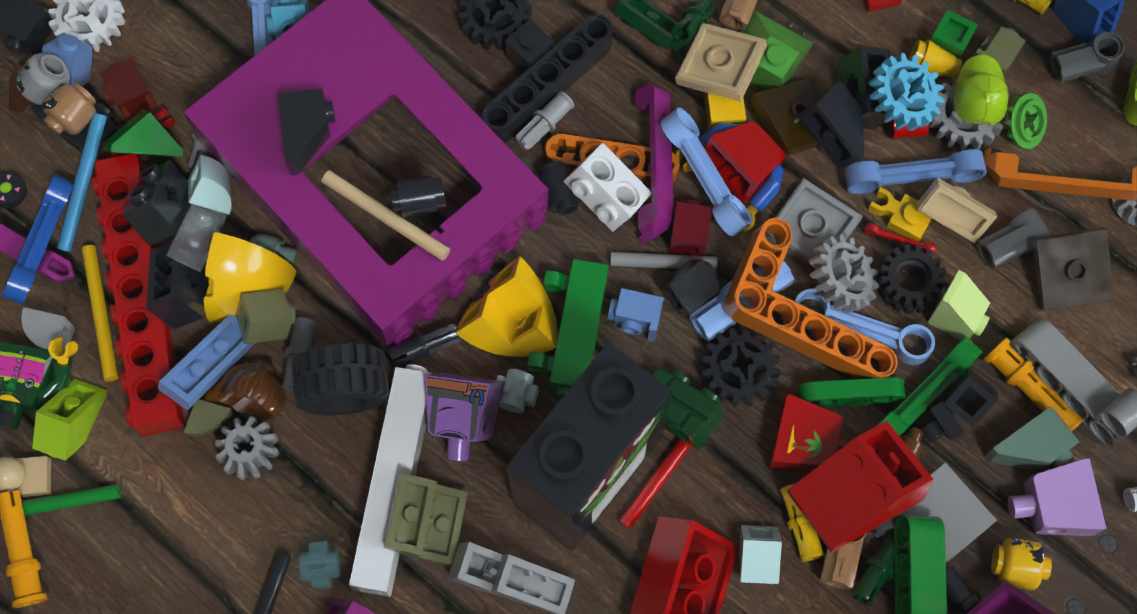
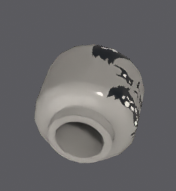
[16,53,70,105]

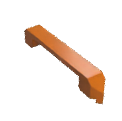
[984,148,1137,201]

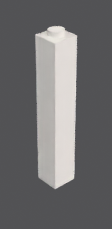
[349,365,432,597]

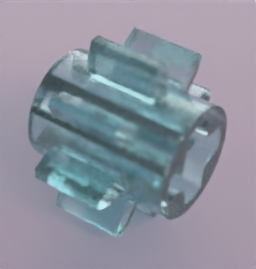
[299,541,341,589]

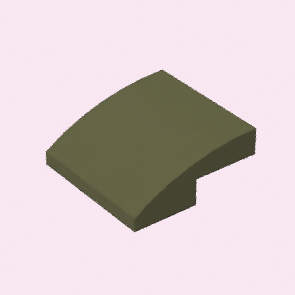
[384,472,468,567]

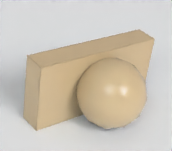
[916,177,997,243]
[0,456,51,497]

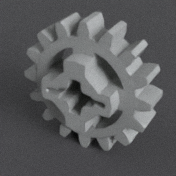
[929,77,1007,151]
[809,234,879,313]

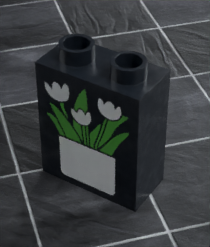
[506,343,672,551]

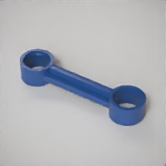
[1,174,74,305]

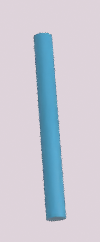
[57,113,107,252]

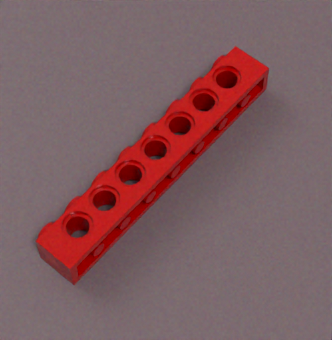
[92,153,186,437]

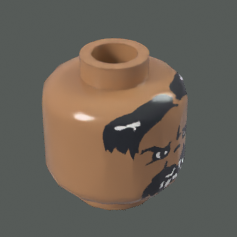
[41,82,96,135]

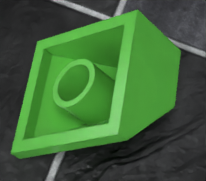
[740,11,813,90]

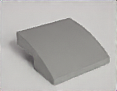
[892,462,997,563]

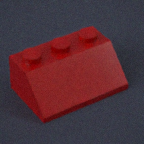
[630,516,739,614]

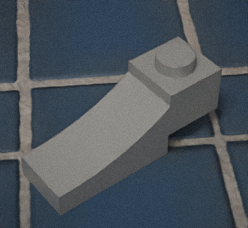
[447,542,575,614]

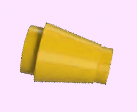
[909,39,962,79]

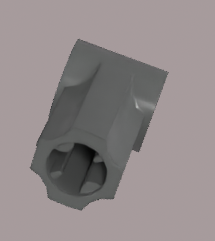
[1050,32,1125,83]
[976,208,1053,270]

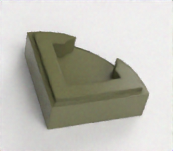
[183,399,233,437]

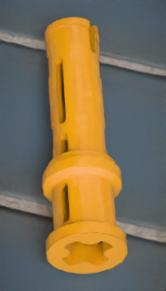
[983,337,1084,432]
[0,490,48,608]

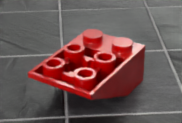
[787,421,934,553]

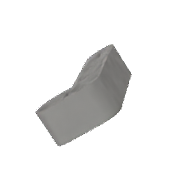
[1011,317,1137,447]

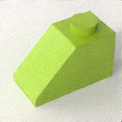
[32,379,107,461]

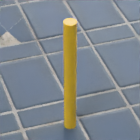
[82,245,119,382]

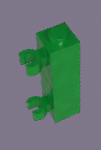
[527,259,609,399]

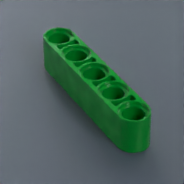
[894,515,947,614]

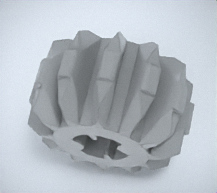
[215,416,279,480]

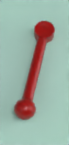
[864,223,936,255]

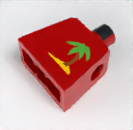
[768,394,853,473]

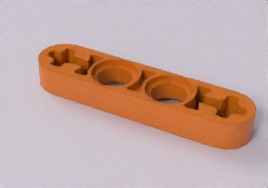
[546,134,680,183]

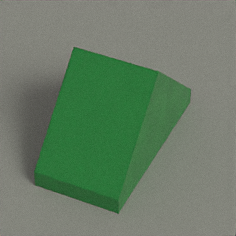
[105,109,183,157]

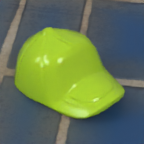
[954,54,1009,126]

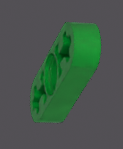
[798,378,906,407]

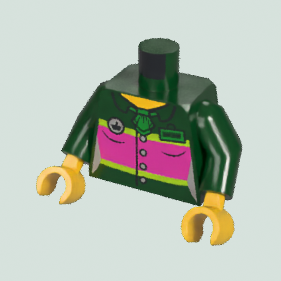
[0,336,78,430]

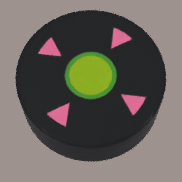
[0,172,27,208]

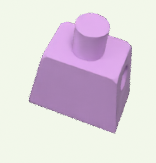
[1008,458,1106,536]

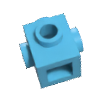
[267,0,310,40]

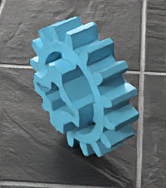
[869,53,945,131]

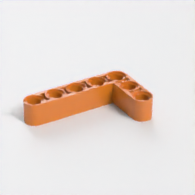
[724,218,898,379]

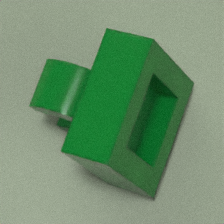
[930,10,978,58]

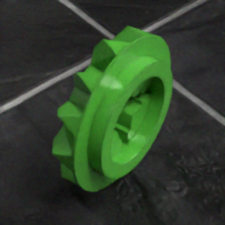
[1005,93,1047,149]

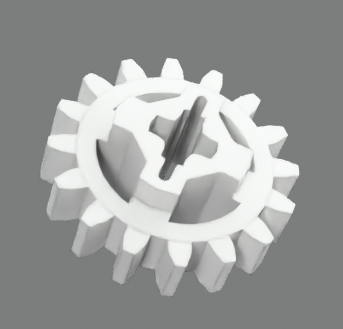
[48,0,126,52]

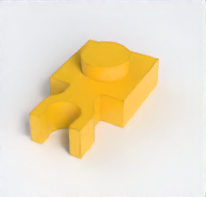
[868,187,932,241]

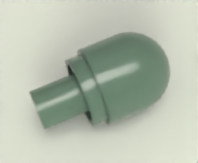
[249,234,298,263]

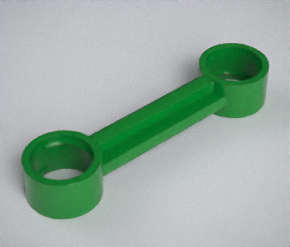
[878,337,983,436]

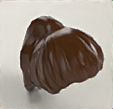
[204,360,285,423]

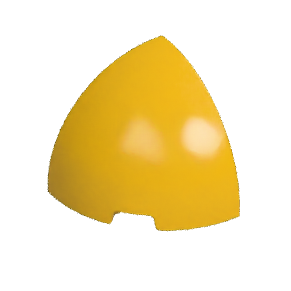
[204,232,297,324]
[455,256,558,357]

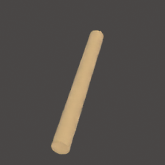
[321,170,451,261]

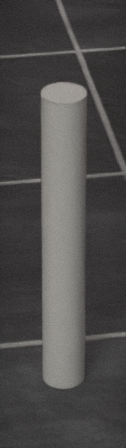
[610,252,718,271]

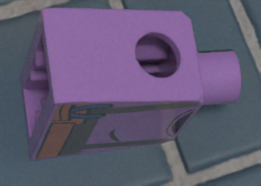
[425,373,505,461]

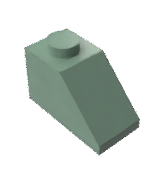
[984,406,1080,471]

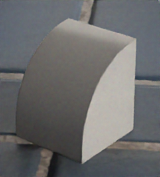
[21,307,76,351]

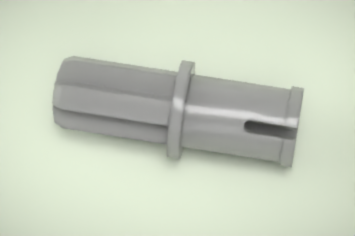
[515,91,574,150]

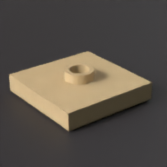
[675,23,767,102]

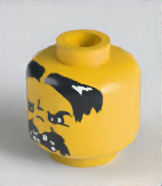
[991,537,1052,591]

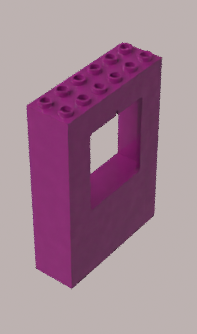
[184,0,549,348]

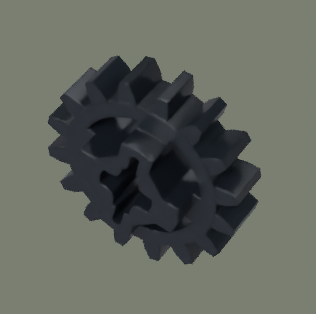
[459,0,532,51]
[701,327,781,407]

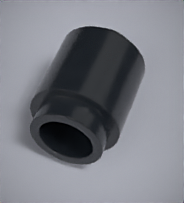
[538,161,582,216]
[390,176,446,218]

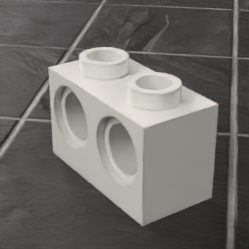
[563,143,652,232]

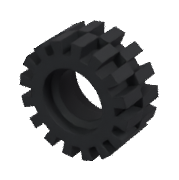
[876,244,946,314]

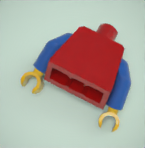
[676,121,786,232]

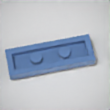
[158,315,255,410]

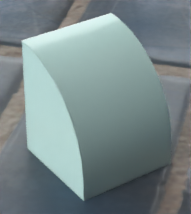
[188,155,232,214]
[739,525,782,584]

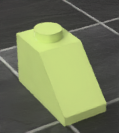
[927,270,990,341]

